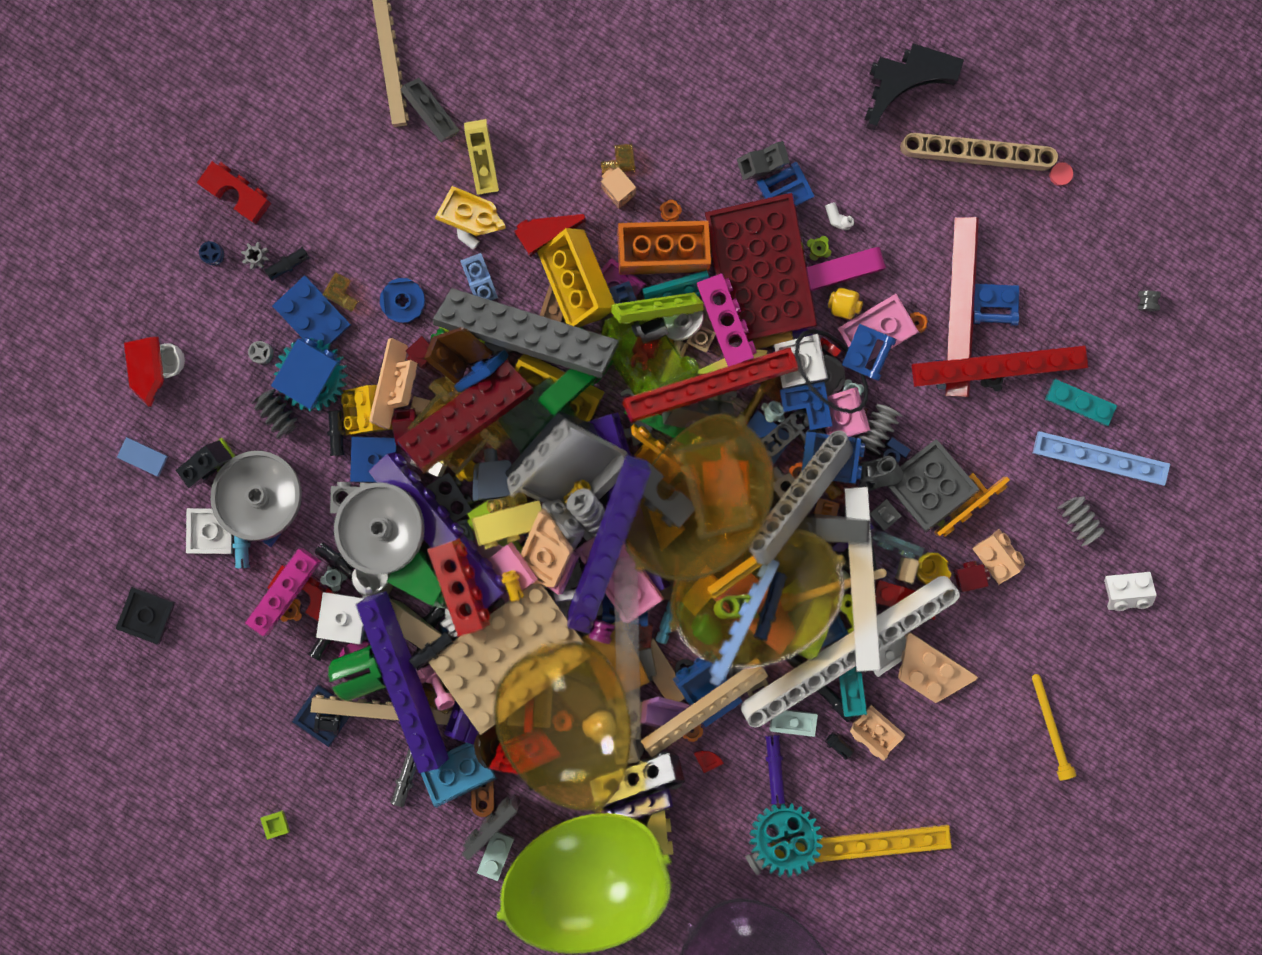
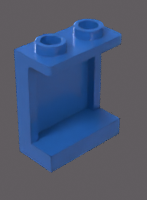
[271,337,341,409]
[801,432,865,484]
[672,654,742,728]

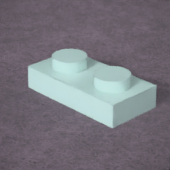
[769,710,818,737]
[477,831,514,881]

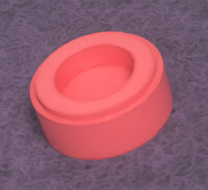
[1049,162,1073,186]

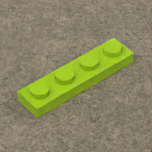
[611,292,704,324]

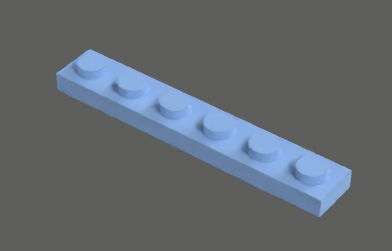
[1032,431,1170,486]
[710,560,779,686]

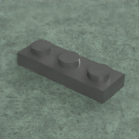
[400,78,460,143]

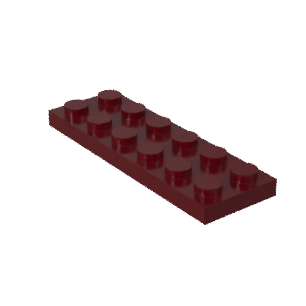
[397,361,534,473]

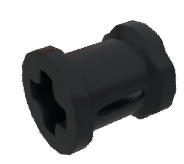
[314,713,340,735]

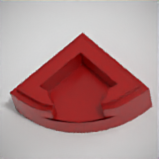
[820,337,841,357]
[694,750,724,773]

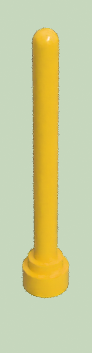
[1032,674,1077,781]

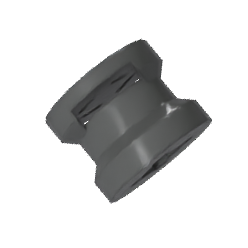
[1137,291,1161,311]

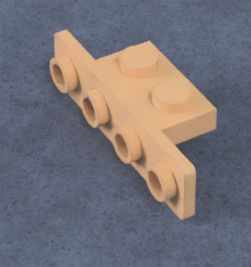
[369,338,418,429]

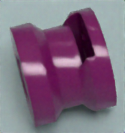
[589,620,616,644]

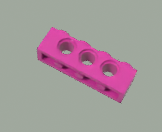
[697,273,757,366]
[245,548,322,637]

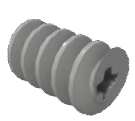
[857,404,903,455]
[566,489,606,537]
[1057,496,1105,546]

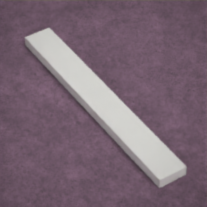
[845,487,880,671]

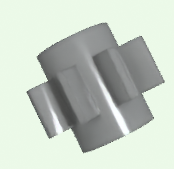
[241,242,270,270]

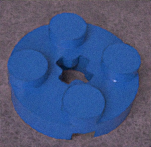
[380,278,425,323]

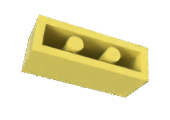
[472,500,542,549]

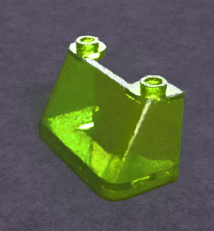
[601,316,699,396]

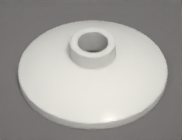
[664,311,704,341]

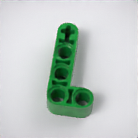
[538,360,613,416]

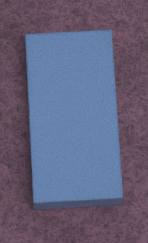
[117,437,169,477]

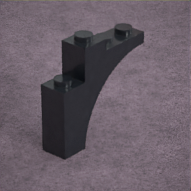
[864,43,964,130]

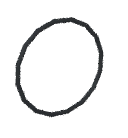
[795,329,868,414]

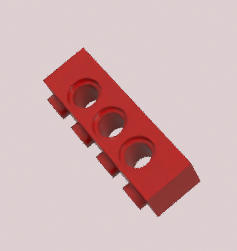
[428,539,490,637]

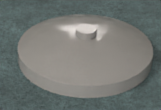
[210,451,302,541]
[334,483,424,574]

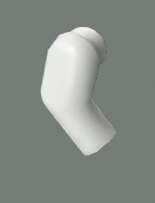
[825,202,854,230]
[457,228,480,250]

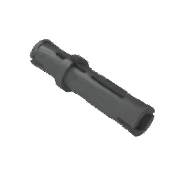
[390,749,417,807]

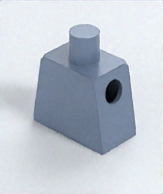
[472,448,520,502]

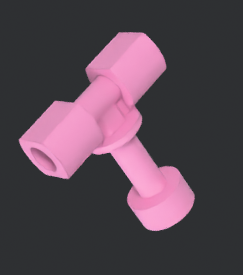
[416,664,455,710]

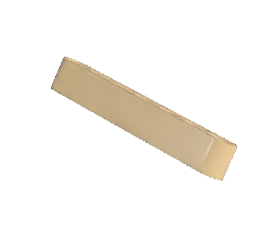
[900,133,1058,171]

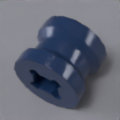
[199,241,225,266]

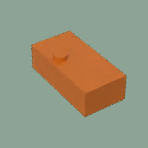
[617,221,711,275]

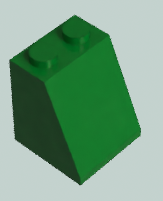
[386,545,447,609]

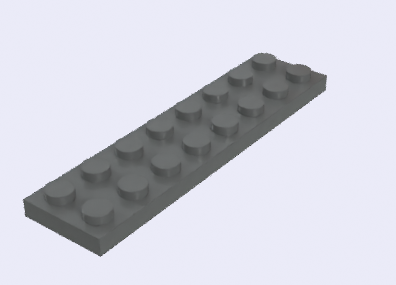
[433,288,619,378]

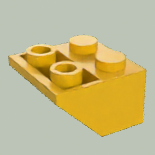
[341,385,393,435]

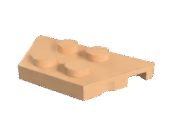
[521,508,574,587]
[898,632,978,703]

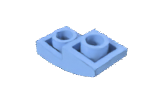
[460,253,498,300]

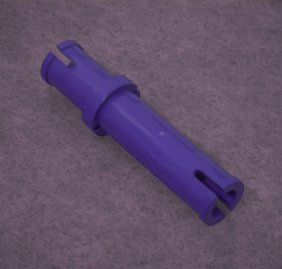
[765,735,786,804]

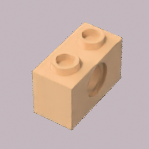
[601,167,636,209]

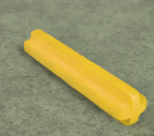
[707,556,762,599]

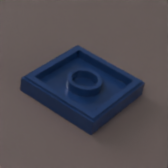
[292,684,350,747]

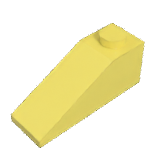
[464,119,499,195]

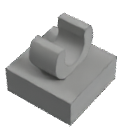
[869,499,901,531]

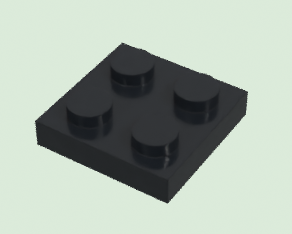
[116,586,176,645]

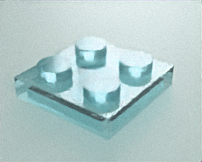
[873,531,924,559]

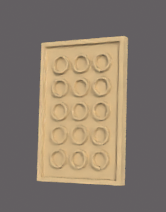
[429,584,592,735]

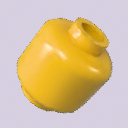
[828,288,863,319]

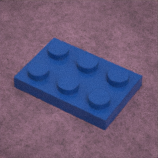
[272,275,351,346]

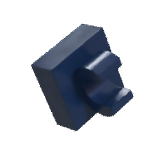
[609,281,637,304]
[882,437,911,463]

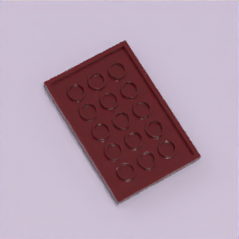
[705,193,818,344]

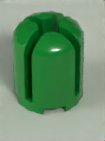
[328,645,386,701]

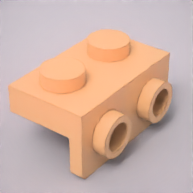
[973,529,1025,585]
[850,705,905,761]

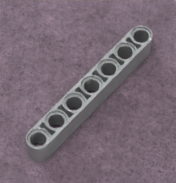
[748,430,853,565]

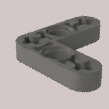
[756,410,825,459]

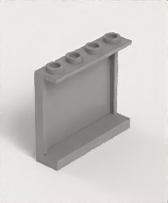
[507,420,628,519]

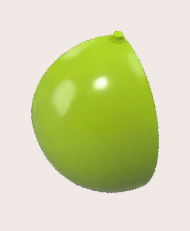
[497,813,671,954]

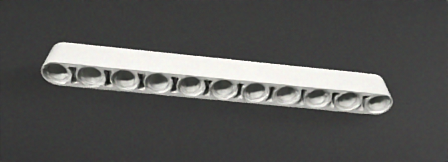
[741,576,960,728]

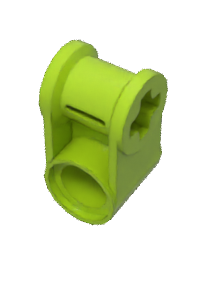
[713,594,758,619]

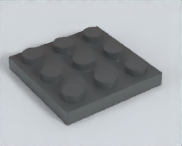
[887,439,980,533]
[462,795,521,860]

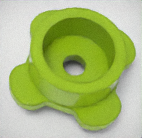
[807,236,831,261]

